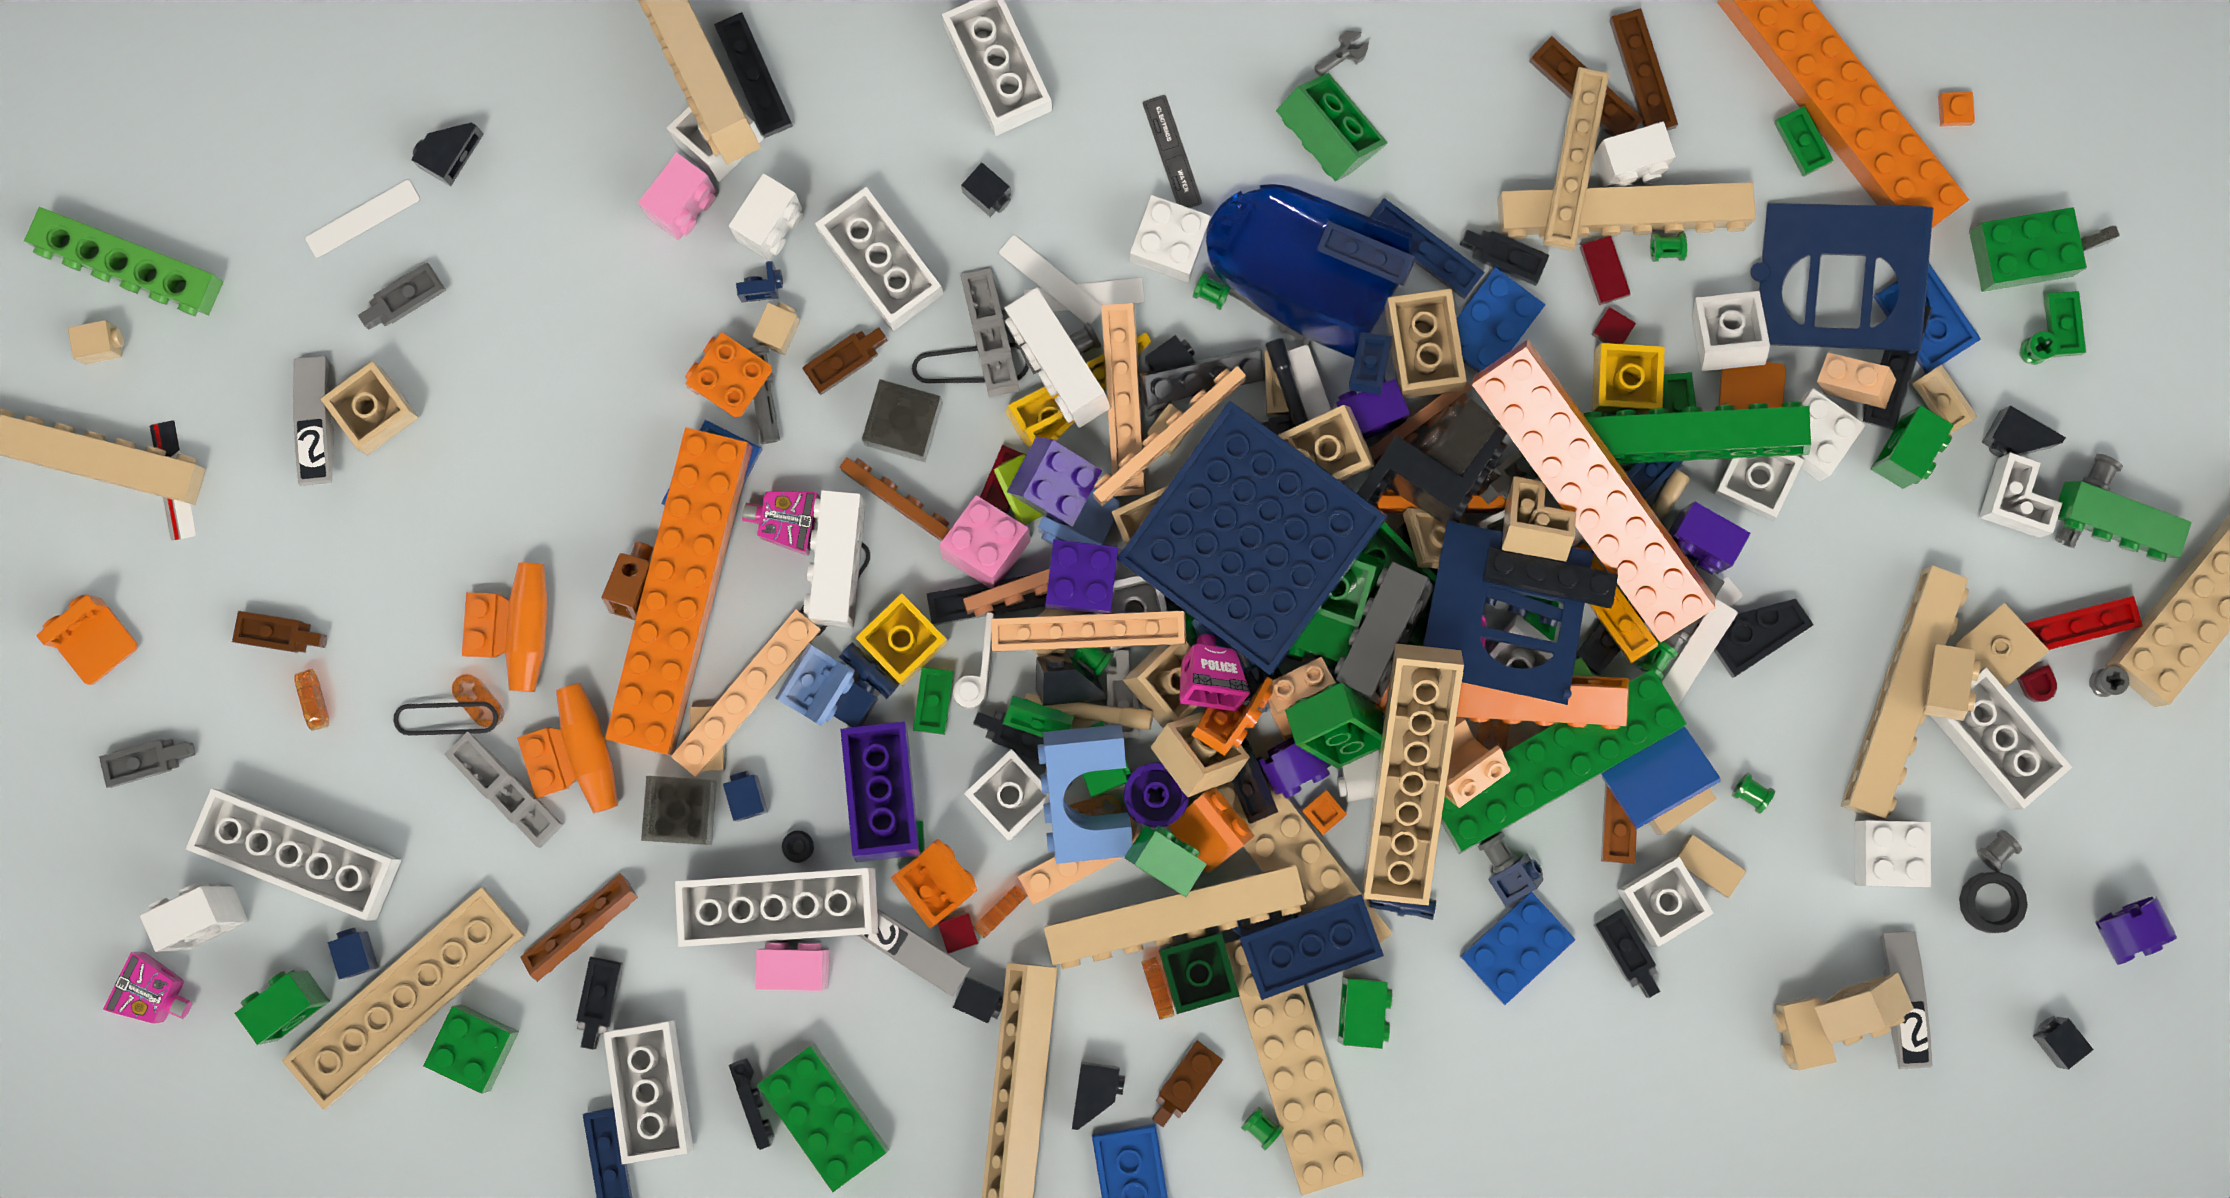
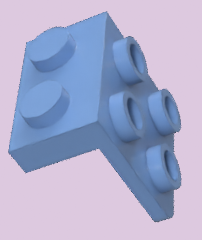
[1038,488,1121,545]
[775,643,854,726]

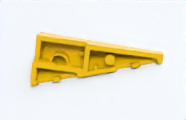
[1005,332,1151,448]

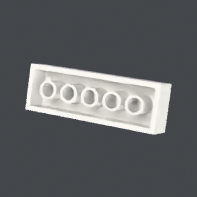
[186,788,401,921]
[675,868,879,947]

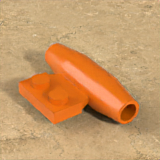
[462,562,548,692]
[517,683,618,814]

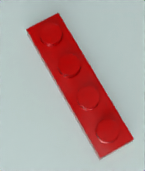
[2024,596,2143,650]

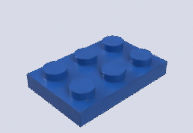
[1456,267,1546,373]
[1460,892,1576,1005]

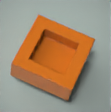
[1938,92,1975,127]
[1301,790,1347,835]

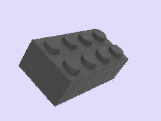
[1335,562,1434,705]

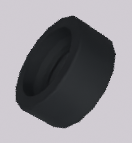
[1959,872,2028,933]

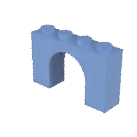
[1038,724,1133,864]

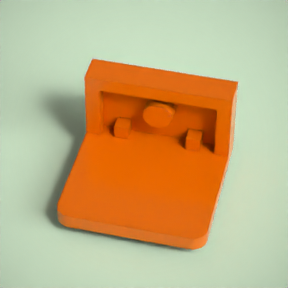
[685,332,772,418]
[1718,362,1786,410]
[36,594,138,685]
[1192,677,1273,756]
[1169,787,1255,873]
[891,839,977,929]

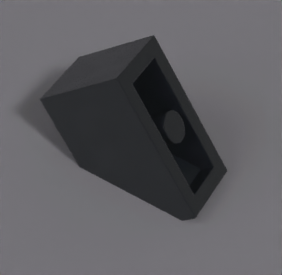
[411,122,484,186]
[1982,405,2066,457]
[1035,653,1106,706]
[1072,1061,1125,1130]

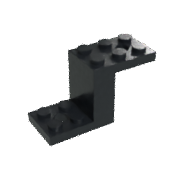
[1357,426,1507,525]

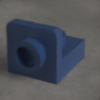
[736,261,783,303]
[1488,853,1544,907]

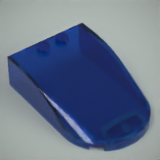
[1206,184,1412,359]

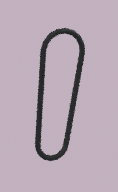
[912,342,1029,384]

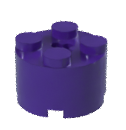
[1257,737,1331,798]
[1124,763,1188,828]
[2095,896,2177,965]

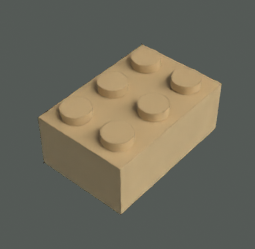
[1385,289,1467,398]

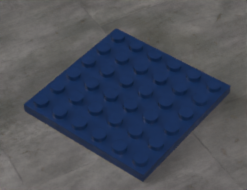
[1117,401,1388,675]

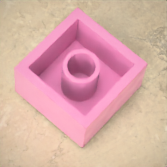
[638,152,716,240]
[939,495,1031,589]
[755,942,829,991]

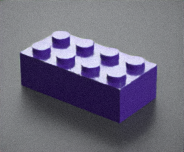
[840,721,920,863]

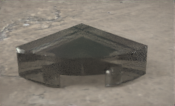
[2081,225,2120,252]

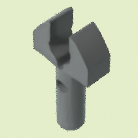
[1314,31,1369,76]

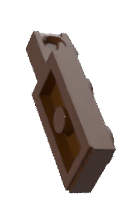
[802,327,888,396]
[232,611,327,653]
[1152,1040,1223,1127]

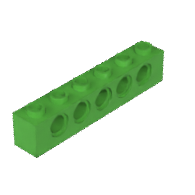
[24,207,224,317]

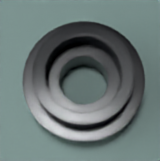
[782,830,814,863]

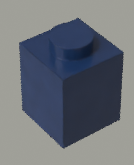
[834,679,878,727]
[723,771,768,822]
[327,928,379,980]

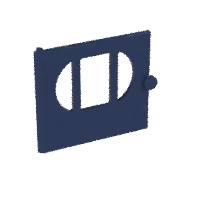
[1751,203,1934,354]
[1423,520,1594,705]

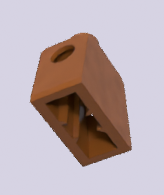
[601,542,653,621]

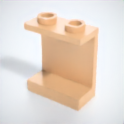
[1268,657,1336,741]
[1445,717,1510,808]

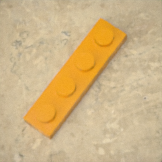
[1576,542,1658,663]

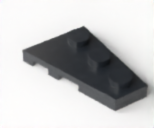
[1697,598,1814,678]

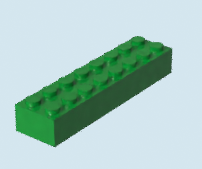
[1583,401,1811,464]
[1441,669,1687,855]

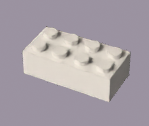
[942,0,1052,136]
[815,187,944,331]
[1004,288,1111,428]
[804,490,866,628]
[1931,668,2072,810]
[603,1020,693,1164]

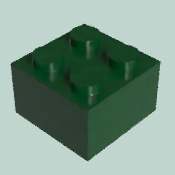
[1158,932,1240,1014]

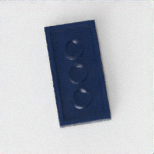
[1239,894,1384,1000]

